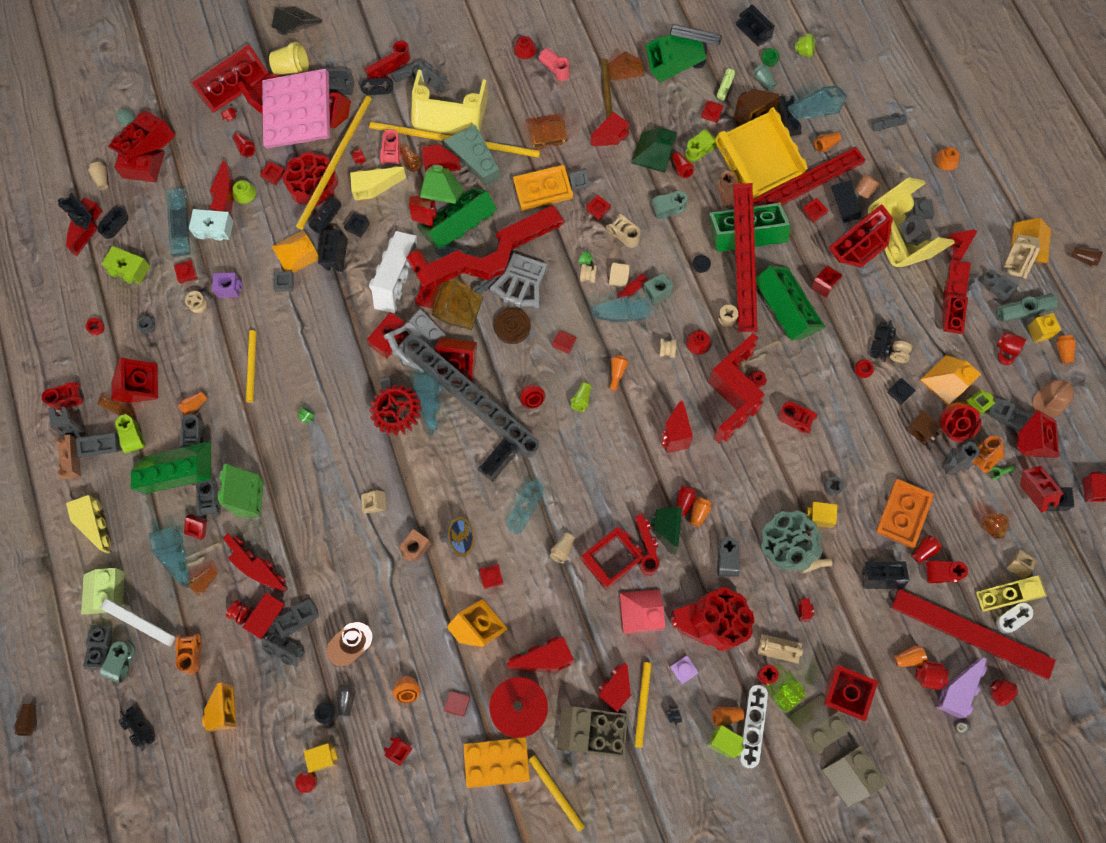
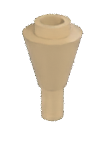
[795,555,832,574]

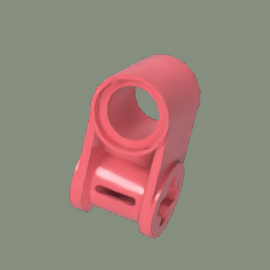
[380,129,401,165]

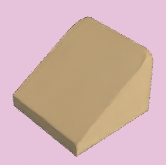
[609,263,630,287]
[361,490,387,514]
[1007,549,1037,579]

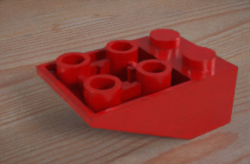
[108,110,176,159]
[506,636,574,673]

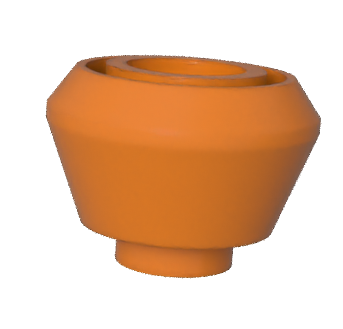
[935,147,960,171]
[393,676,421,703]

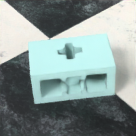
[189,209,234,241]

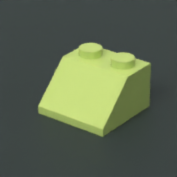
[81,568,125,615]

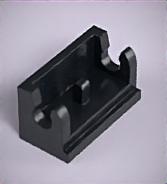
[736,4,775,47]
[777,95,802,136]
[831,180,862,223]
[318,230,348,272]
[478,438,517,482]
[862,561,909,589]

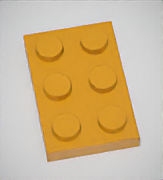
[513,165,573,211]
[463,738,530,788]

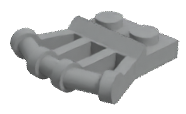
[490,253,548,308]
[383,309,446,374]

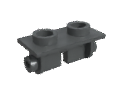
[413,61,450,92]
[262,633,305,668]

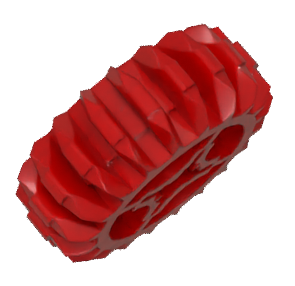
[369,384,422,436]

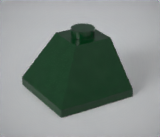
[631,127,677,173]
[650,507,682,555]

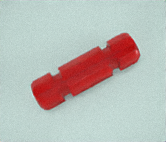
[616,274,648,303]

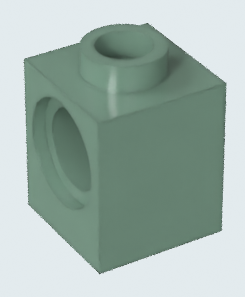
[643,273,674,305]

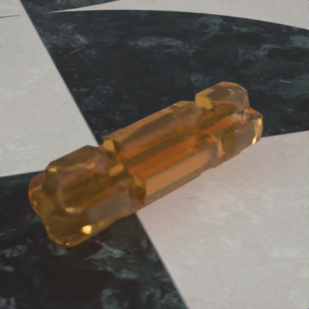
[97,396,134,417]

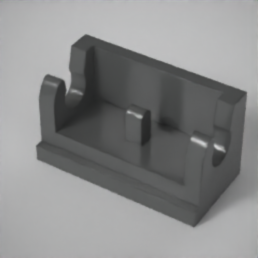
[316,68,354,95]
[48,406,87,438]
[76,433,123,458]

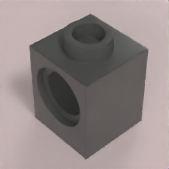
[899,215,932,246]

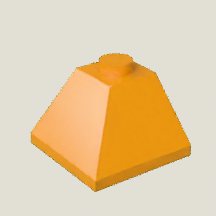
[271,230,319,273]
[920,355,981,406]
[447,599,508,647]
[202,682,237,732]

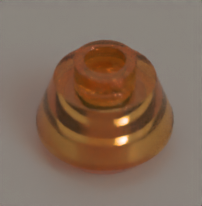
[982,513,1009,539]

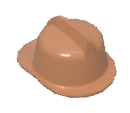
[1032,380,1074,418]
[327,622,372,666]

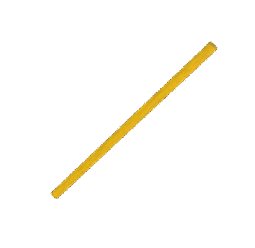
[296,96,372,230]
[369,122,540,158]

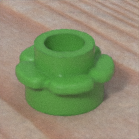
[578,250,593,266]
[297,407,315,424]

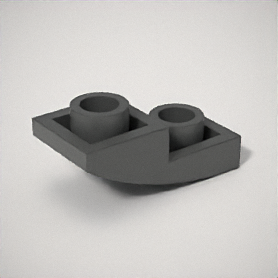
[83,625,112,670]

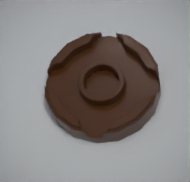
[494,308,531,344]

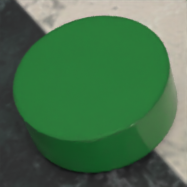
[761,48,779,67]

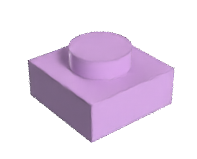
[670,656,699,685]

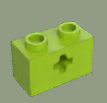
[101,246,150,284]
[706,725,745,759]

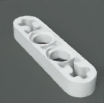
[100,598,176,647]
[739,685,768,768]

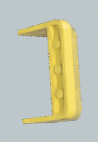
[411,70,488,136]
[868,177,955,267]

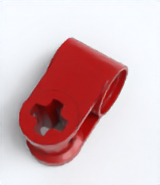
[41,382,83,410]
[778,402,818,434]
[925,561,968,583]

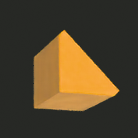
[1011,218,1051,263]

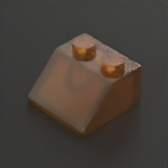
[526,113,567,149]

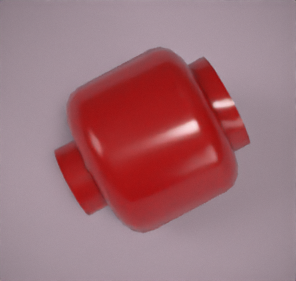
[915,661,949,690]

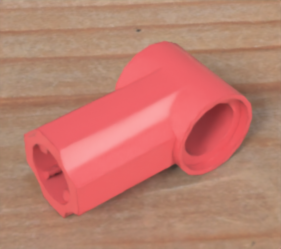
[539,48,570,81]

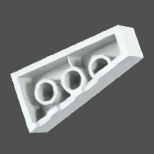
[369,231,418,314]

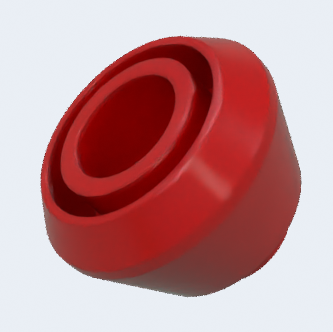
[513,36,537,59]
[686,330,712,355]
[520,384,546,409]
[989,679,1018,707]

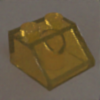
[431,280,483,330]

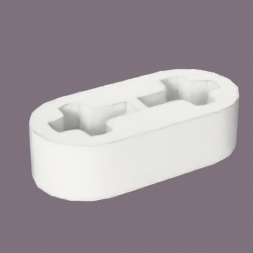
[995,603,1033,634]

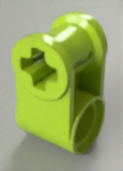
[685,129,717,162]
[115,415,145,454]

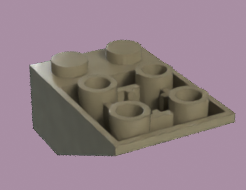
[557,706,628,757]

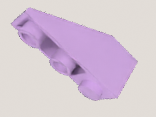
[936,658,987,718]

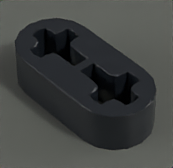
[360,77,394,95]
[98,207,129,239]

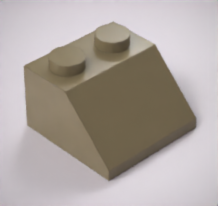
[787,695,851,754]
[822,745,887,807]

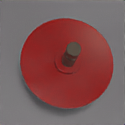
[489,677,548,738]

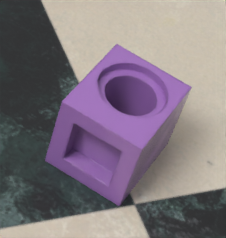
[212,273,243,298]

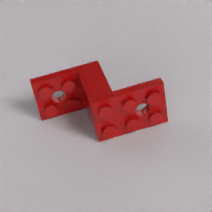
[708,333,765,444]

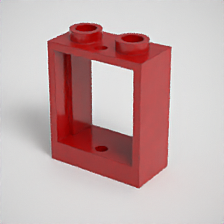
[581,527,644,590]

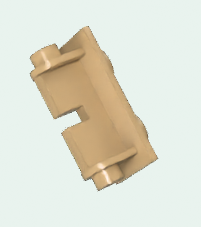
[758,634,803,664]

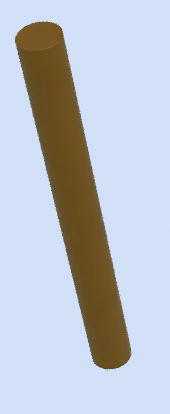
[601,59,612,119]

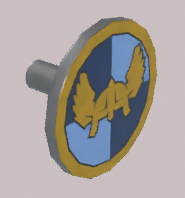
[440,517,474,557]

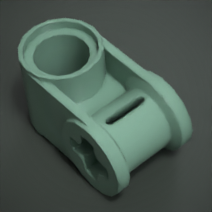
[652,191,688,219]
[100,641,135,683]

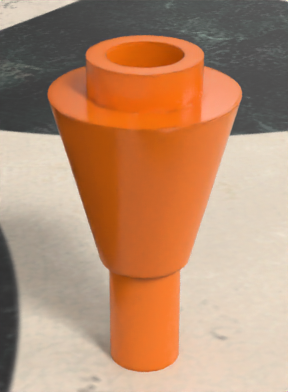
[610,355,629,391]

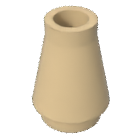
[88,162,108,190]
[550,533,575,563]

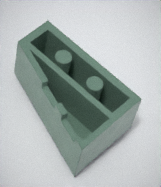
[444,125,501,185]

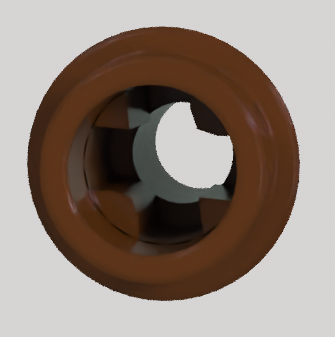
[1071,246,1103,267]
[13,704,36,736]

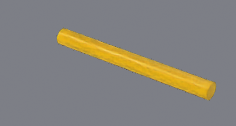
[246,330,257,403]
[634,662,652,748]
[528,755,585,832]

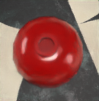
[939,402,982,442]

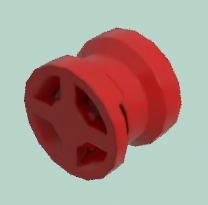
[226,600,252,625]

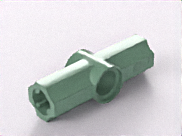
[996,293,1058,323]

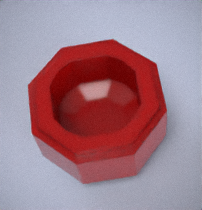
[295,772,317,793]

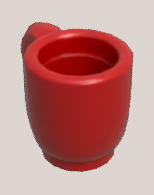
[997,332,1026,365]

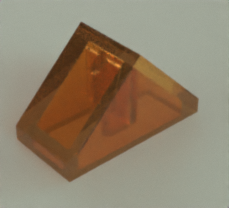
[608,51,644,81]

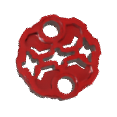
[283,152,338,206]
[692,587,755,651]

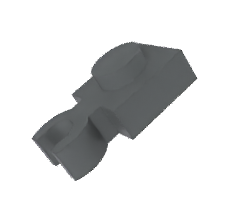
[981,269,1018,301]

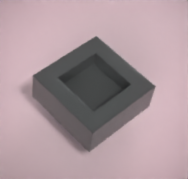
[568,168,590,191]
[913,199,934,219]
[273,271,294,292]

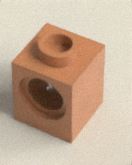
[399,529,431,563]

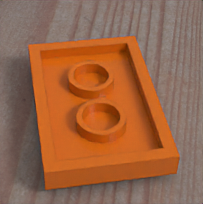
[875,479,934,549]

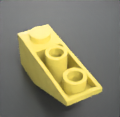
[350,166,406,200]
[66,495,111,554]
[976,575,1047,612]

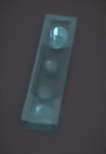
[166,188,191,257]

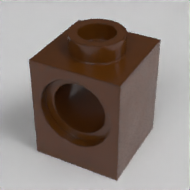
[905,411,941,445]

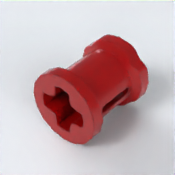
[757,665,779,685]

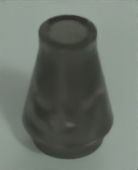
[336,685,357,716]

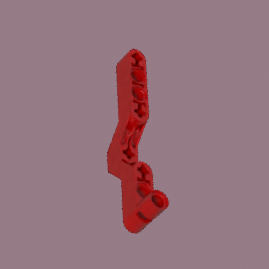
[406,205,565,290]

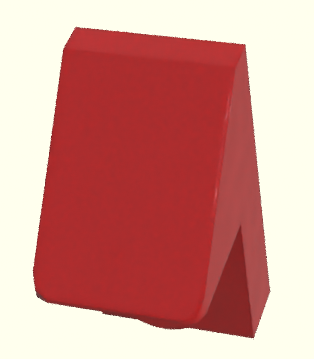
[947,229,977,264]
[811,265,843,298]

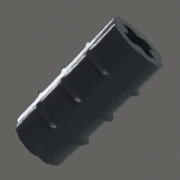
[308,196,342,234]

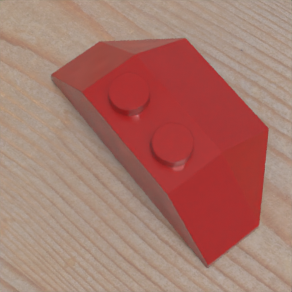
[828,204,893,268]

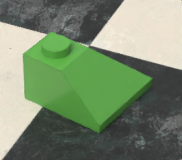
[420,165,464,204]

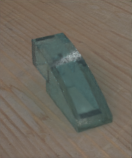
[591,296,652,322]

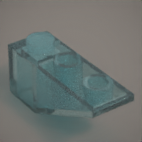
[788,85,847,120]
[413,374,443,436]
[149,527,190,588]

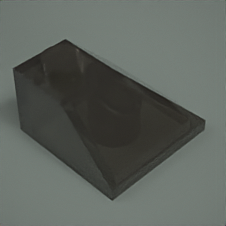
[271,6,323,35]

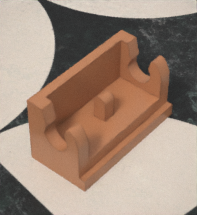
[55,434,81,480]

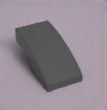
[989,398,1033,432]
[273,599,319,639]

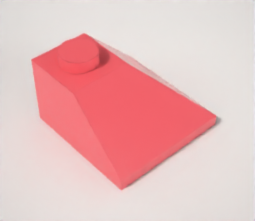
[620,590,666,634]

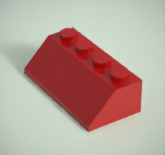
[189,44,269,113]

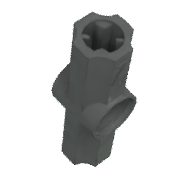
[942,442,980,476]

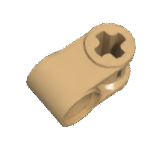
[606,214,640,248]

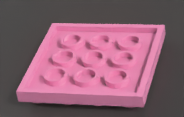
[262,69,330,149]

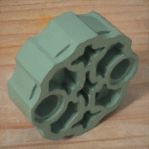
[761,510,823,572]

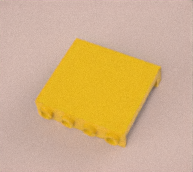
[714,107,808,199]

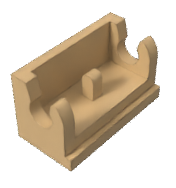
[1004,234,1041,279]

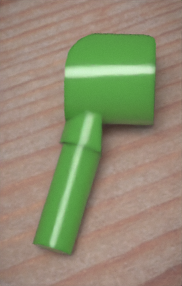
[988,466,1016,480]

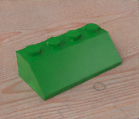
[417,187,497,250]
[709,203,790,252]
[756,266,826,341]
[130,441,211,494]

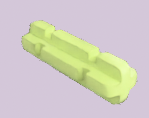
[717,68,735,101]

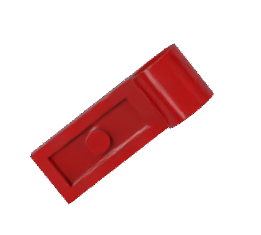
[365,40,411,78]
[634,514,659,576]

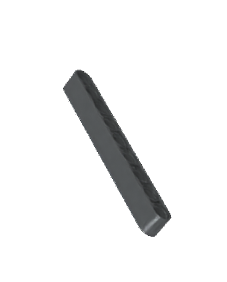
[404,336,539,457]

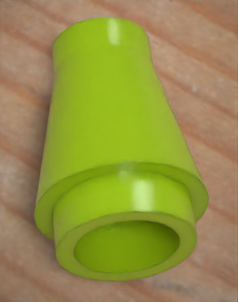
[570,382,592,412]

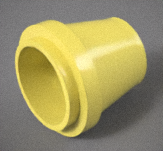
[269,42,309,76]

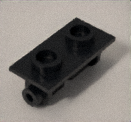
[58,193,92,230]
[870,320,896,362]
[118,706,155,751]

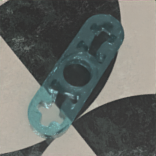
[507,481,544,534]

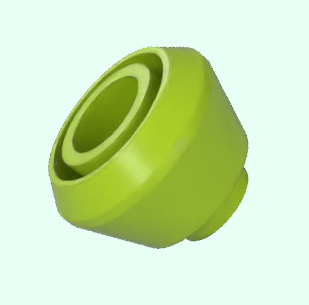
[795,33,815,58]
[232,180,257,204]

